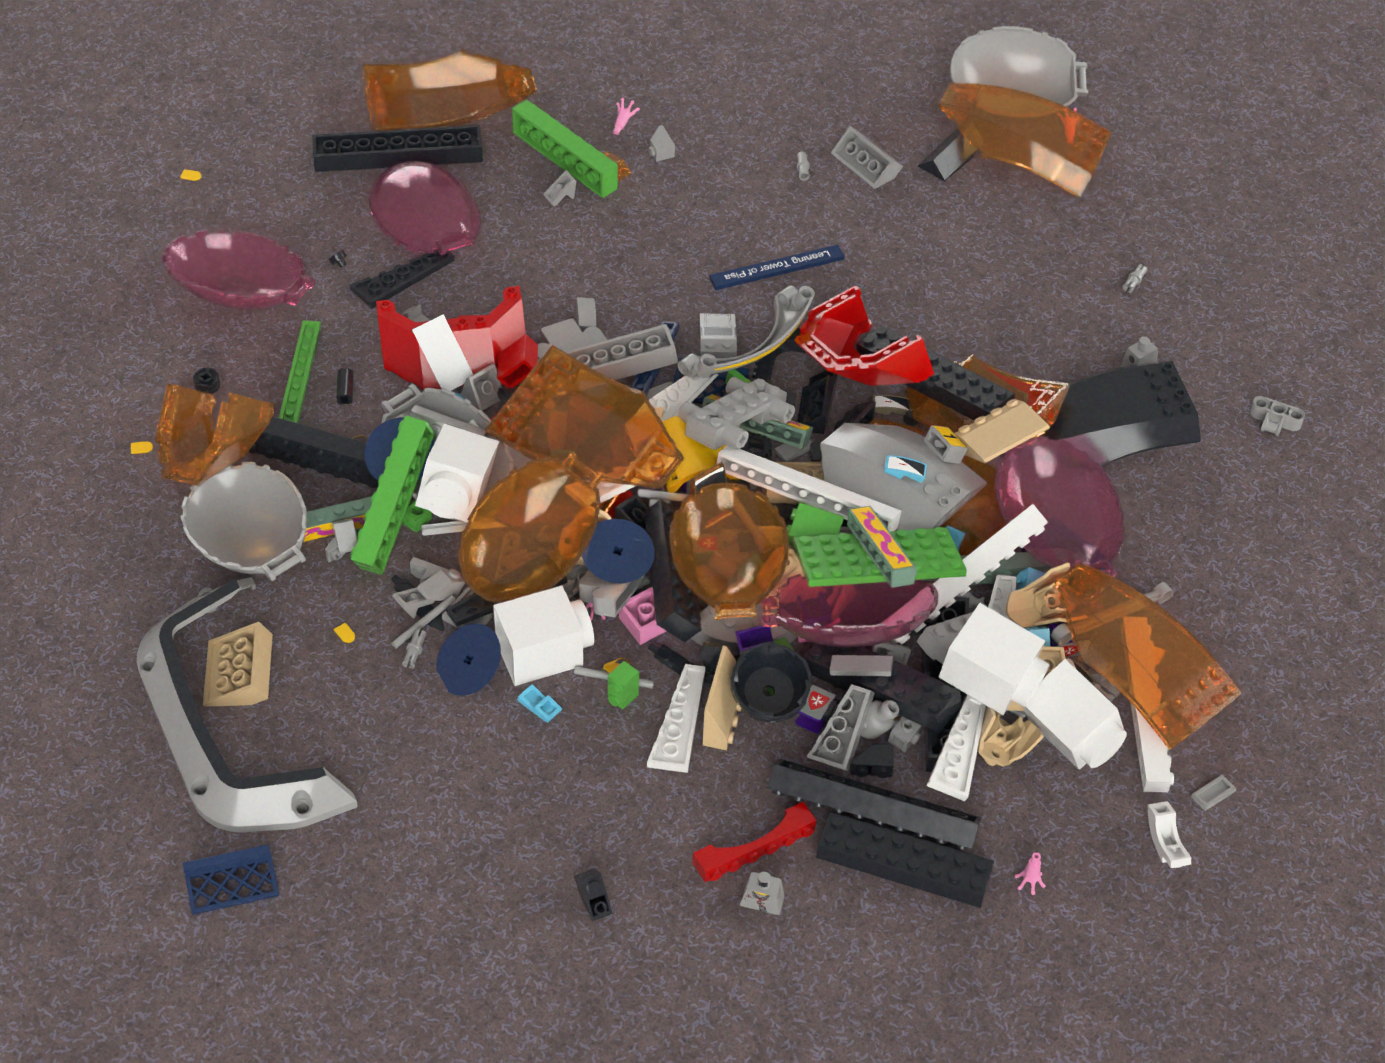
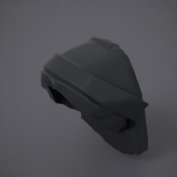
[697,642,740,675]

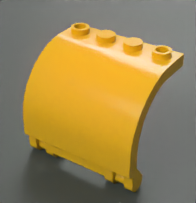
[646,416,740,493]

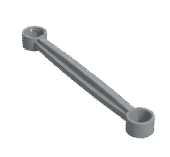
[1051,582,1174,646]

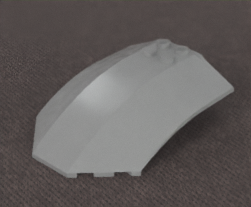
[820,423,987,531]

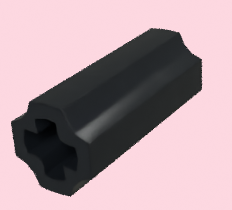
[336,368,354,404]

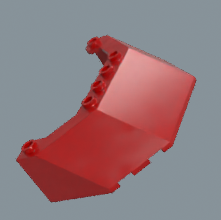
[795,285,934,386]
[376,286,526,390]

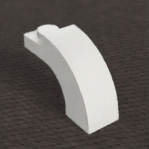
[1148,801,1191,868]

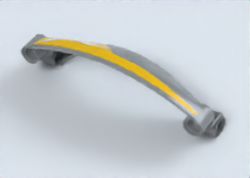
[677,285,815,379]

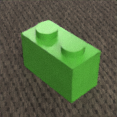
[608,661,639,709]

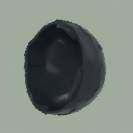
[730,642,812,723]

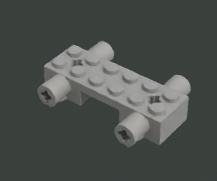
[678,377,795,450]

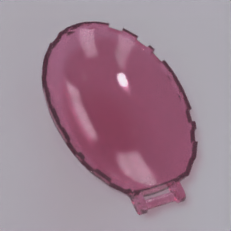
[369,160,481,255]
[162,229,316,310]
[995,436,1125,589]
[760,574,939,647]

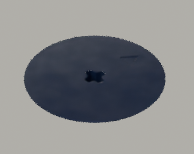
[365,417,434,480]
[581,519,655,583]
[436,624,501,696]

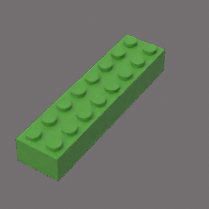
[512,100,618,198]
[351,415,436,575]

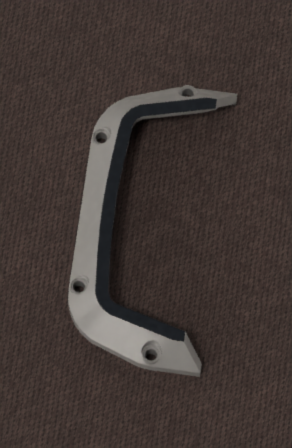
[137,577,358,833]

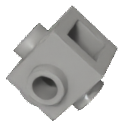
[888,716,921,752]

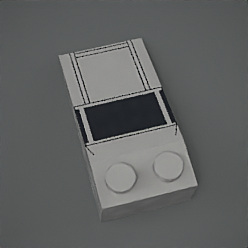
[700,313,737,358]

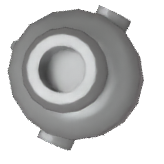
[861,700,899,739]

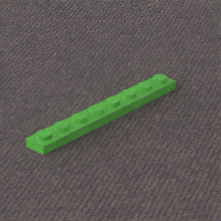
[279,320,321,423]

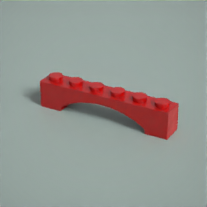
[692,802,816,882]

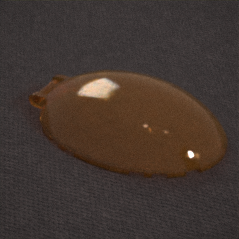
[458,452,604,604]
[669,482,789,620]

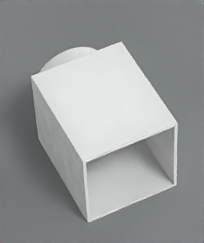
[415,424,499,523]
[493,586,594,686]
[939,603,1050,715]
[1023,659,1127,769]

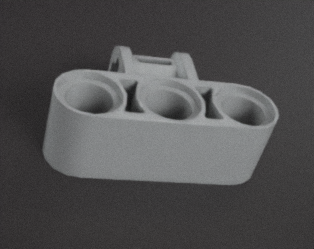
[1250,396,1305,437]

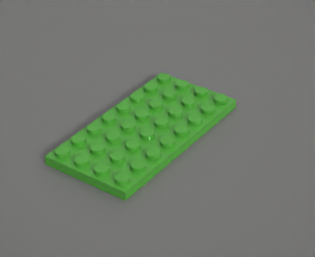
[793,527,967,587]

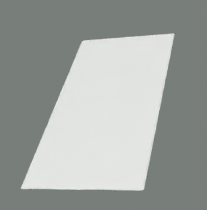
[413,315,473,391]

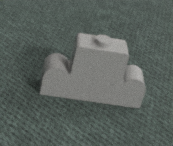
[537,318,607,359]
[578,570,645,617]

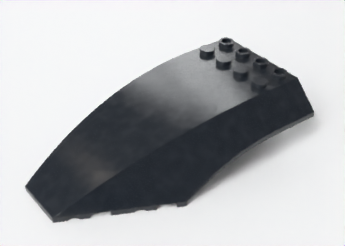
[1008,361,1201,472]

